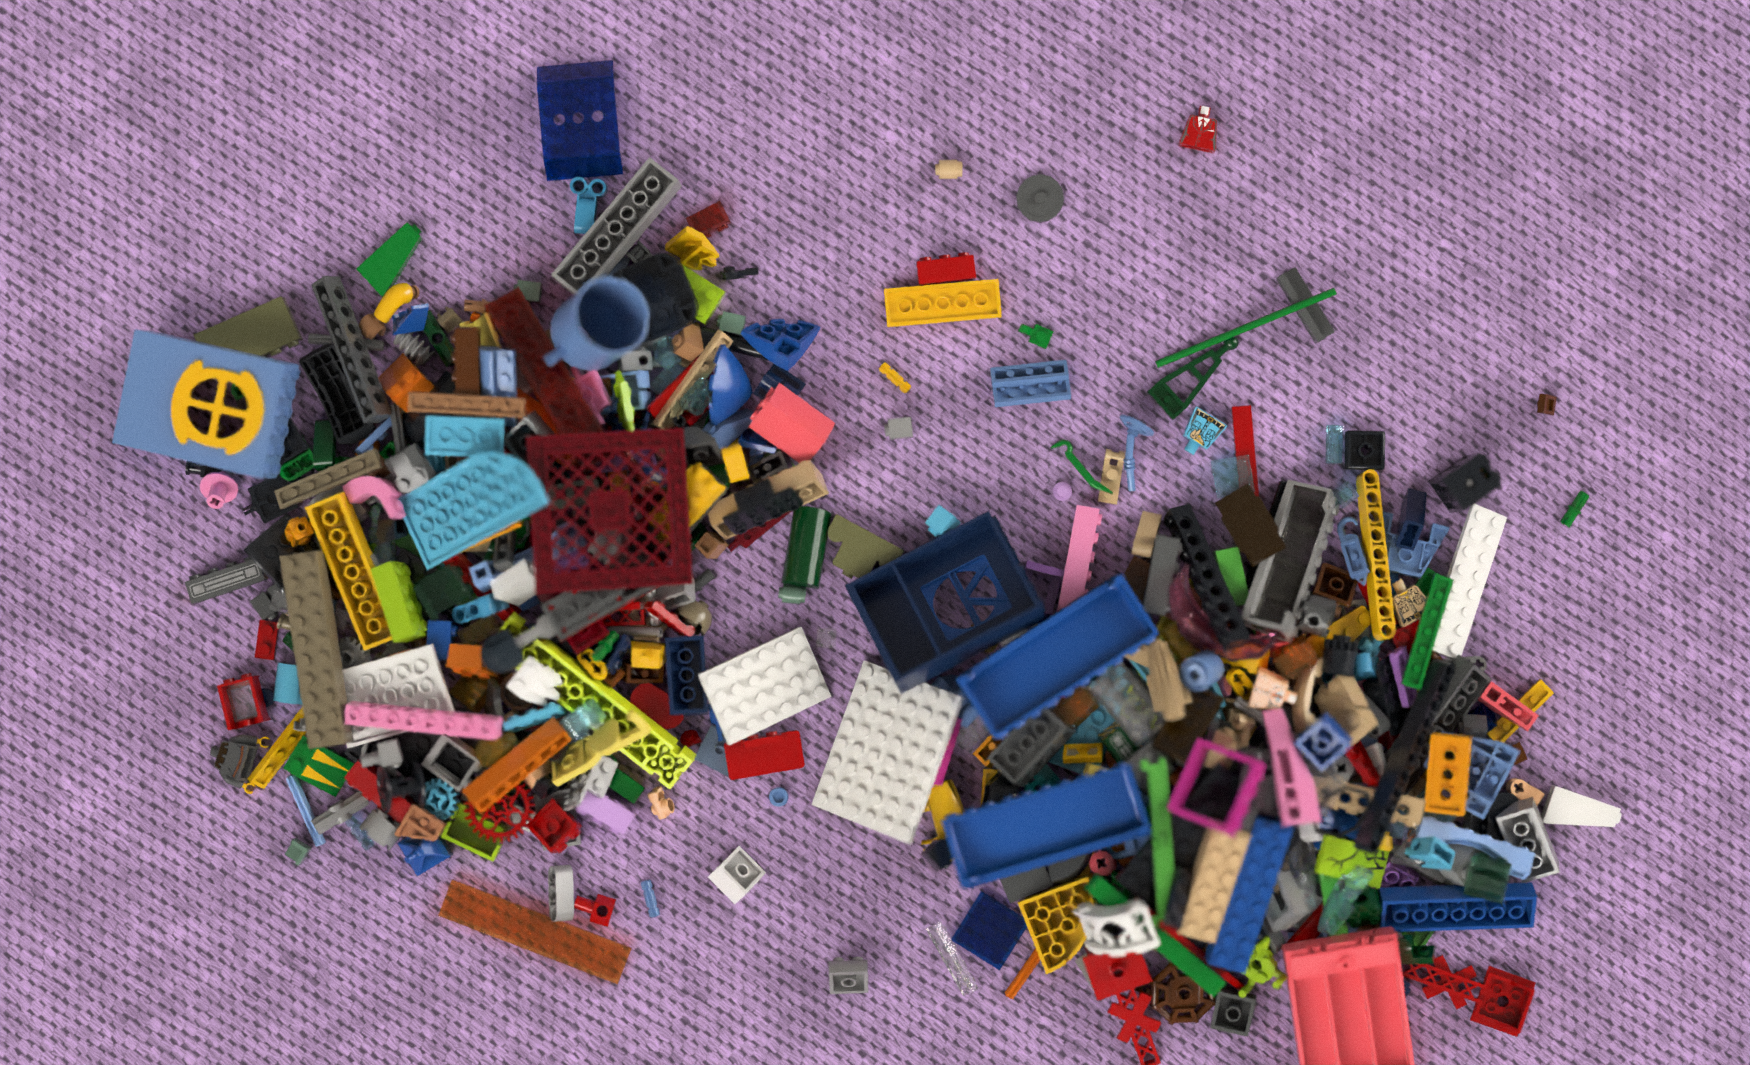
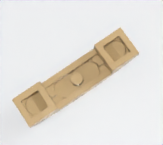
[1292,658,1323,735]

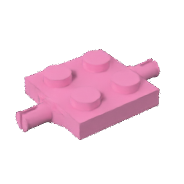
[564,367,612,427]

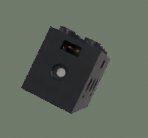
[1428,453,1503,513]

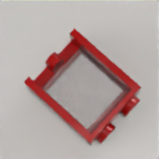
[217,673,271,730]

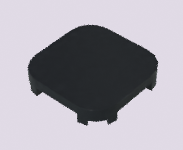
[612,253,699,343]

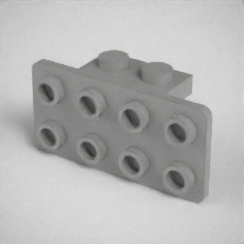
[563,756,618,811]

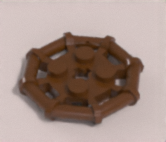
[1149,961,1216,1025]

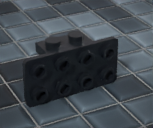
[722,478,804,534]
[1362,655,1411,736]

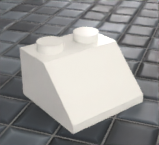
[708,846,766,904]

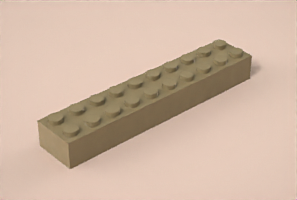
[280,550,353,749]

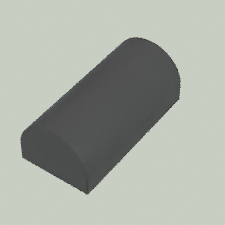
[493,530,517,572]

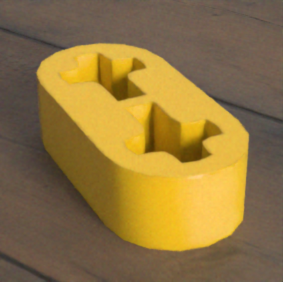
[577,648,608,681]
[1226,668,1254,700]

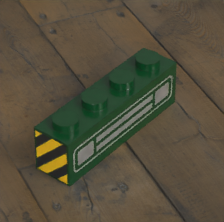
[1097,722,1149,796]

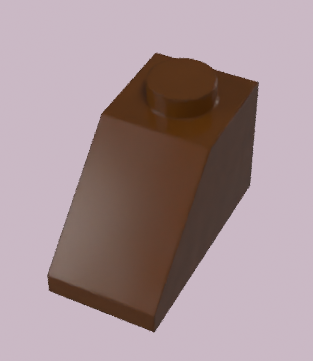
[620,659,664,683]

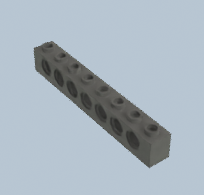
[311,276,392,423]

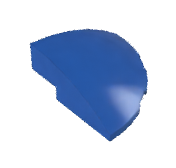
[741,319,820,371]
[709,344,753,425]

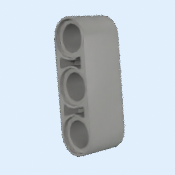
[548,865,574,922]

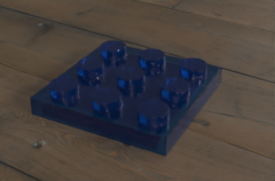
[951,891,1027,970]

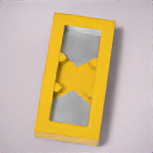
[1062,743,1103,764]

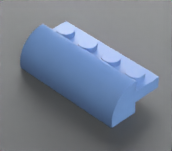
[479,346,518,427]
[990,360,1071,407]

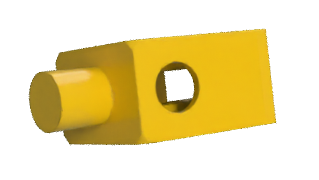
[630,641,666,669]

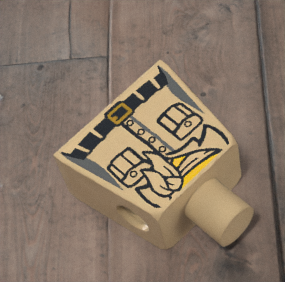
[1392,579,1426,627]

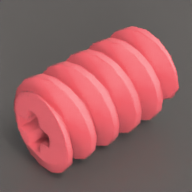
[1090,851,1117,876]

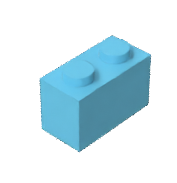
[925,505,961,538]

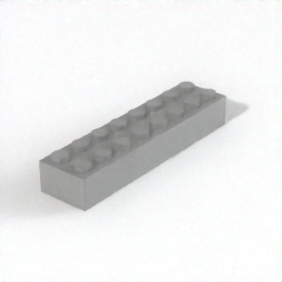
[551,157,682,295]

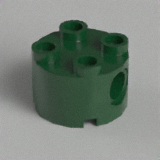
[1342,885,1383,928]

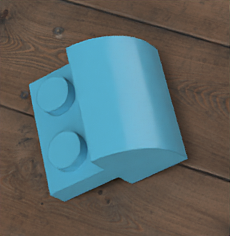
[273,662,302,704]

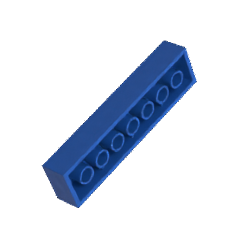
[1204,814,1294,974]
[1378,883,1537,932]

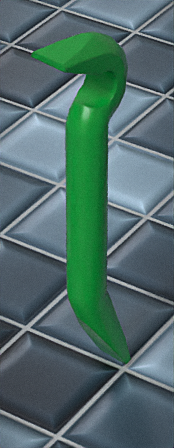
[1051,439,1113,495]

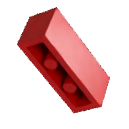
[916,252,976,286]

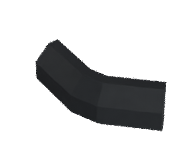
[299,343,374,444]

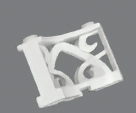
[1073,899,1161,957]

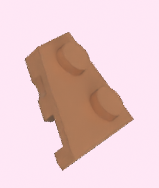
[394,803,447,841]

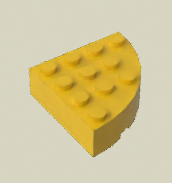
[1018,873,1098,975]

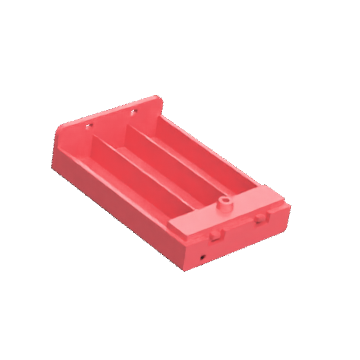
[1282,926,1414,1065]

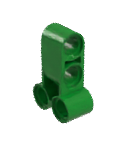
[606,754,645,804]

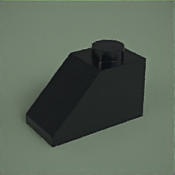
[747,450,793,484]

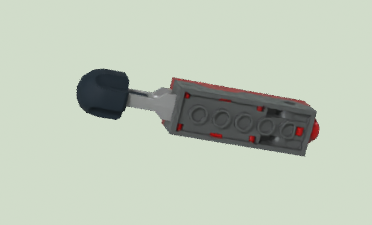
[480,550,663,673]

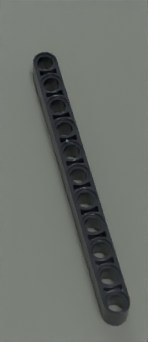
[1354,659,1455,855]

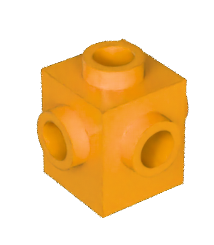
[284,516,314,547]

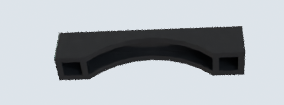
[921,771,1020,870]

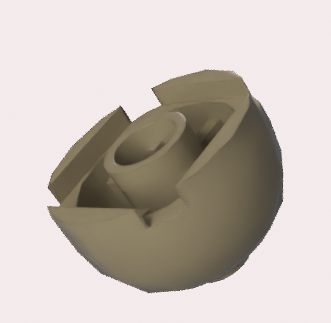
[674,600,712,636]

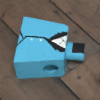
[1405,836,1456,870]

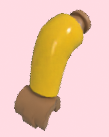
[359,283,419,340]

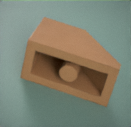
[672,322,704,362]

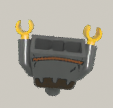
[210,734,270,794]

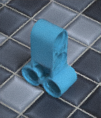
[570,177,608,234]
[452,593,510,624]
[1322,653,1379,684]

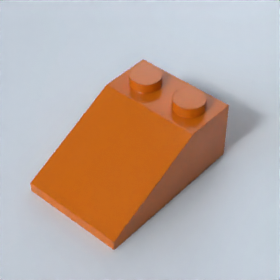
[378,353,435,413]

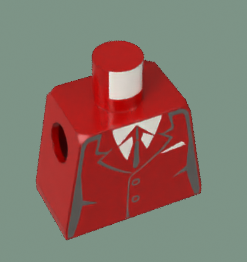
[1178,106,1217,153]

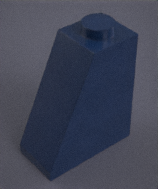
[1395,488,1427,551]

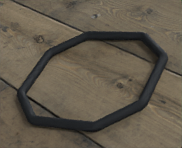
[1313,786,1371,838]

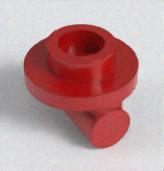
[680,730,702,747]

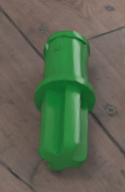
[1559,491,1589,528]
[591,630,620,662]

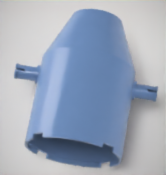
[544,277,649,371]

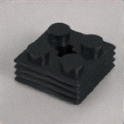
[1345,431,1385,470]

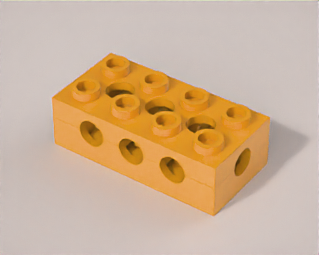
[1424,732,1473,816]

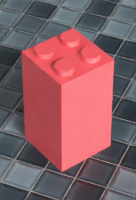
[749,383,835,463]

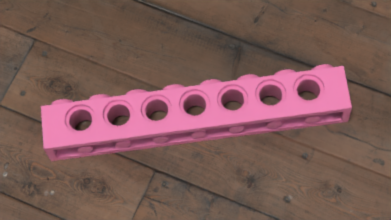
[344,701,503,740]

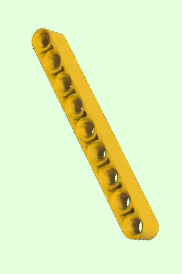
[1356,469,1396,641]

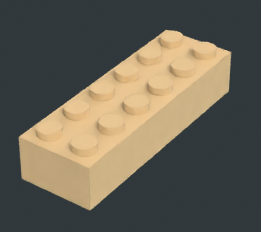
[708,460,829,540]
[1175,818,1252,944]

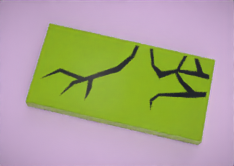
[1314,835,1389,889]

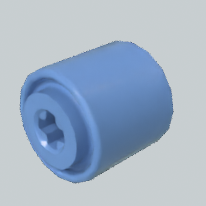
[1179,650,1224,691]

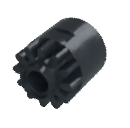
[1322,635,1358,676]

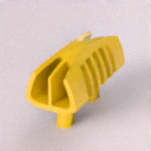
[921,779,965,861]

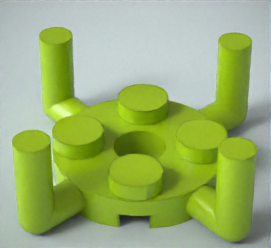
[1238,936,1288,998]

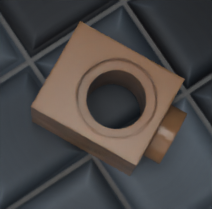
[695,532,729,559]

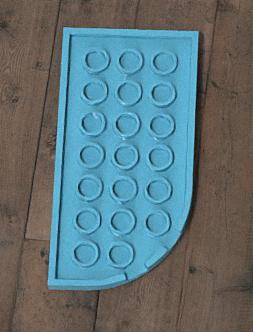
[398,452,550,570]

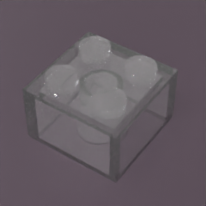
[1309,763,1348,818]

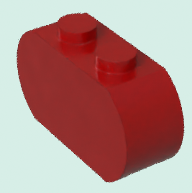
[630,683,685,729]

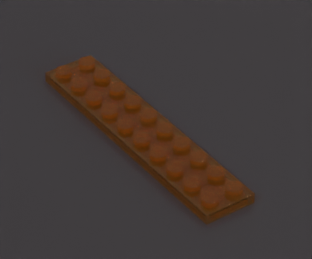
[438,879,632,984]

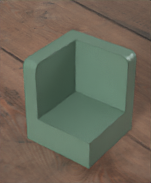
[285,838,312,866]

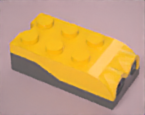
[645,462,729,544]

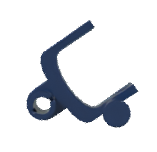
[604,397,650,432]

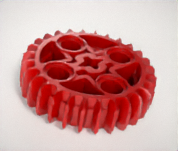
[464,783,535,844]

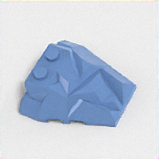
[1423,731,1520,820]

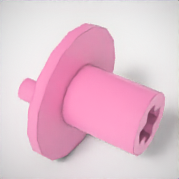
[200,471,239,509]

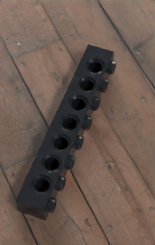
[1164,504,1251,651]

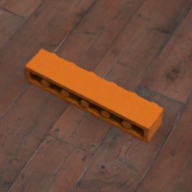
[462,717,572,814]

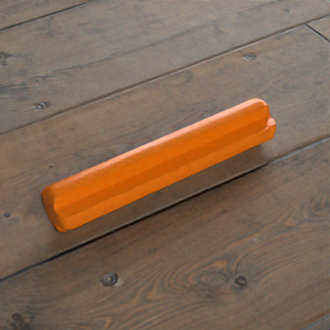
[1005,948,1040,999]

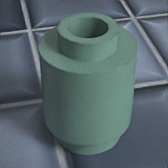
[778,584,806,604]

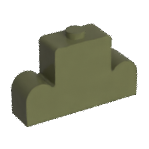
[827,514,904,579]

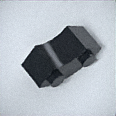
[376,506,409,544]

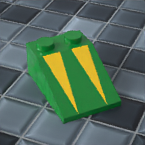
[283,734,355,797]

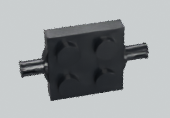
[242,474,299,524]

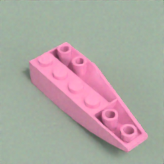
[1262,709,1321,827]

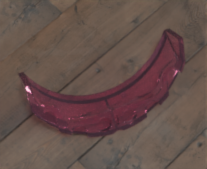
[1168,564,1279,662]

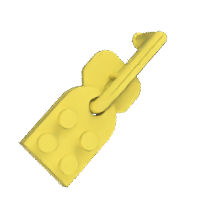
[552,710,651,786]

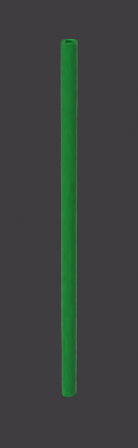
[1155,288,1337,368]

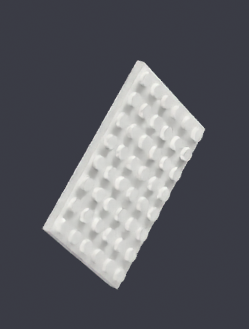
[811,660,964,844]

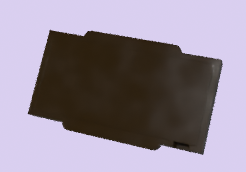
[1215,484,1287,567]

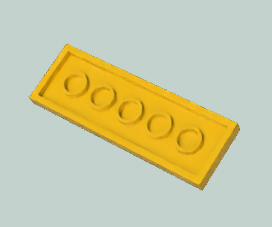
[884,279,1002,328]

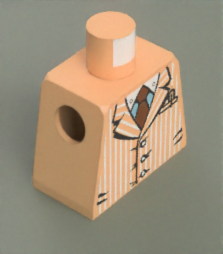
[1249,667,1297,710]

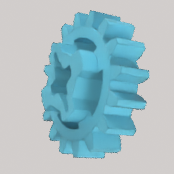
[424,778,461,820]

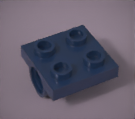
[753,364,806,400]

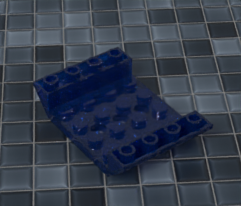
[537,60,624,181]

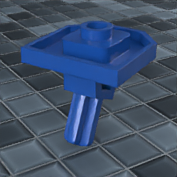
[738,429,778,475]

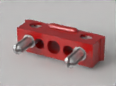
[630,481,651,533]

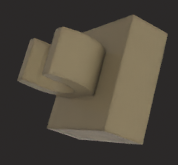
[437,307,463,333]

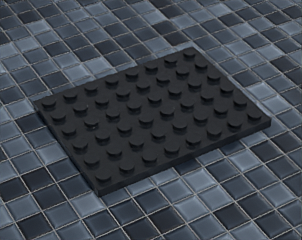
[1115,761,1301,950]

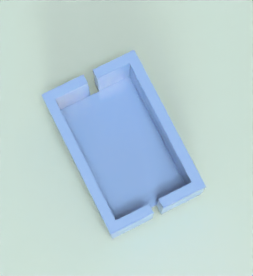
[600,370,652,416]

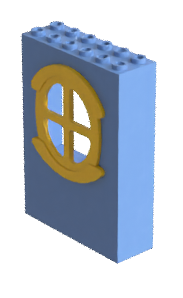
[112,329,300,478]

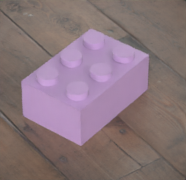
[575,791,636,835]

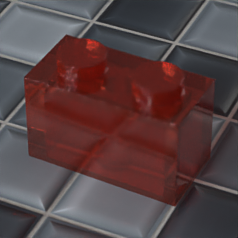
[686,201,731,239]

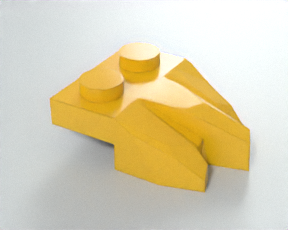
[665,226,719,271]

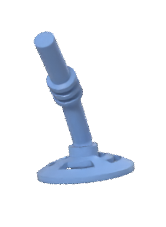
[1119,414,1154,491]

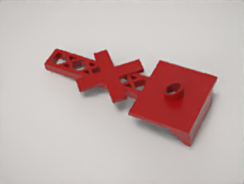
[1082,934,1161,1065]
[1402,955,1536,1037]

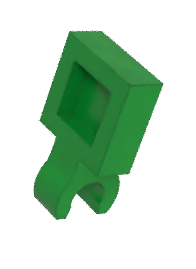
[1018,324,1054,349]

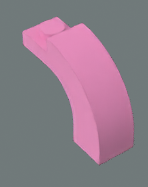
[342,476,406,519]

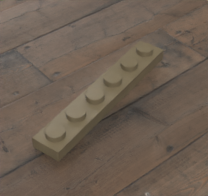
[274,449,383,509]

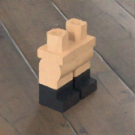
[523,760,569,800]

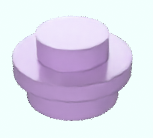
[1053,482,1072,501]

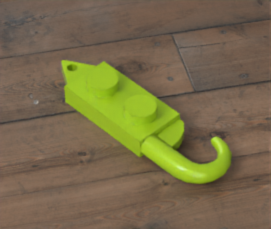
[613,371,635,431]

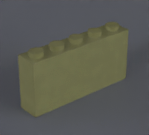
[194,296,303,357]

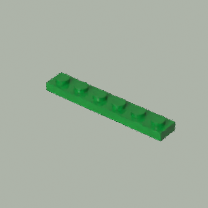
[1400,573,1454,690]

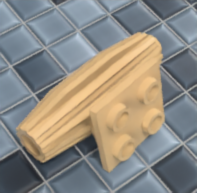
[1146,640,1193,721]

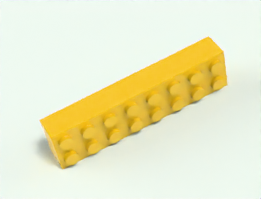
[305,492,393,651]

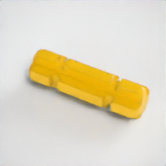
[879,362,911,393]

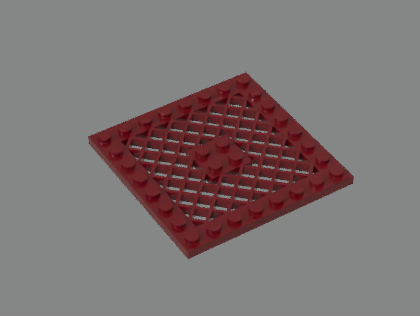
[527,428,693,594]

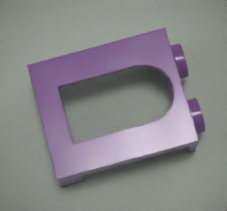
[1024,560,1065,618]

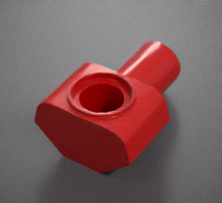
[574,894,616,927]

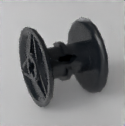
[376,760,426,813]

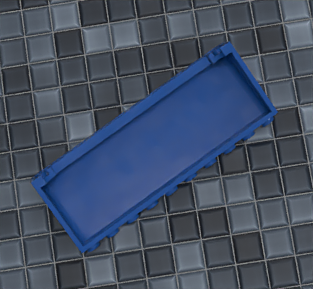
[954,574,1159,740]
[942,762,1151,890]

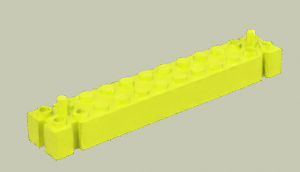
[498,611,697,789]

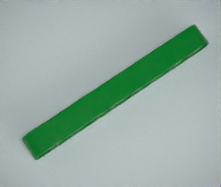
[1084,873,1227,997]

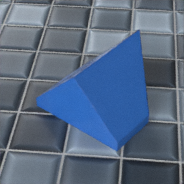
[392,303,429,335]

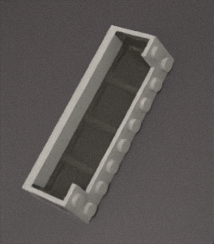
[1241,480,1339,643]

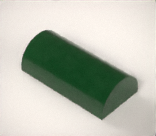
[781,506,831,589]

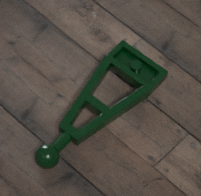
[1147,337,1239,420]

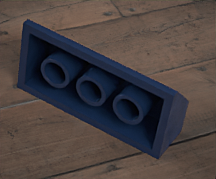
[665,636,709,716]

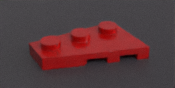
[1344,740,1381,787]

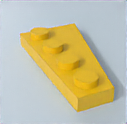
[1294,605,1371,659]

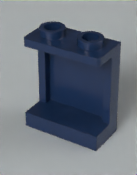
[570,630,631,675]

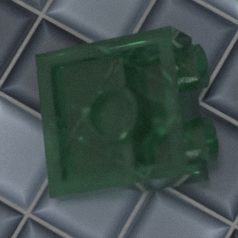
[1464,853,1512,904]

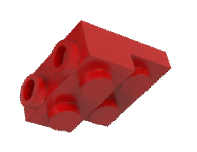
[528,798,582,853]

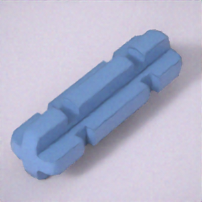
[641,880,660,918]

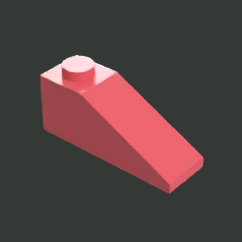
[1477,681,1539,731]

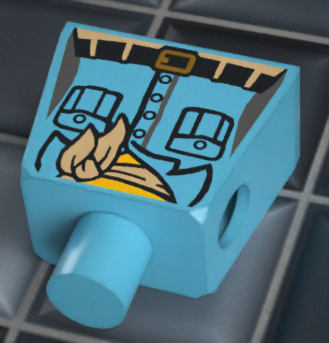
[1183,406,1227,455]

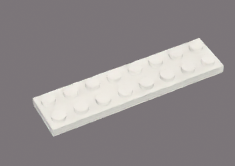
[1432,504,1507,660]

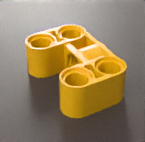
[721,438,750,483]

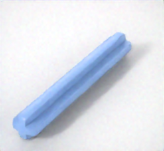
[286,775,326,847]

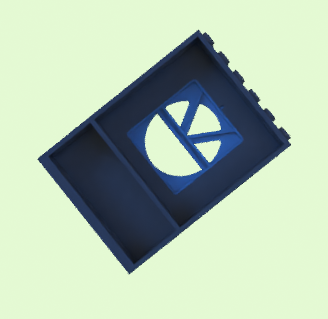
[845,511,1046,694]

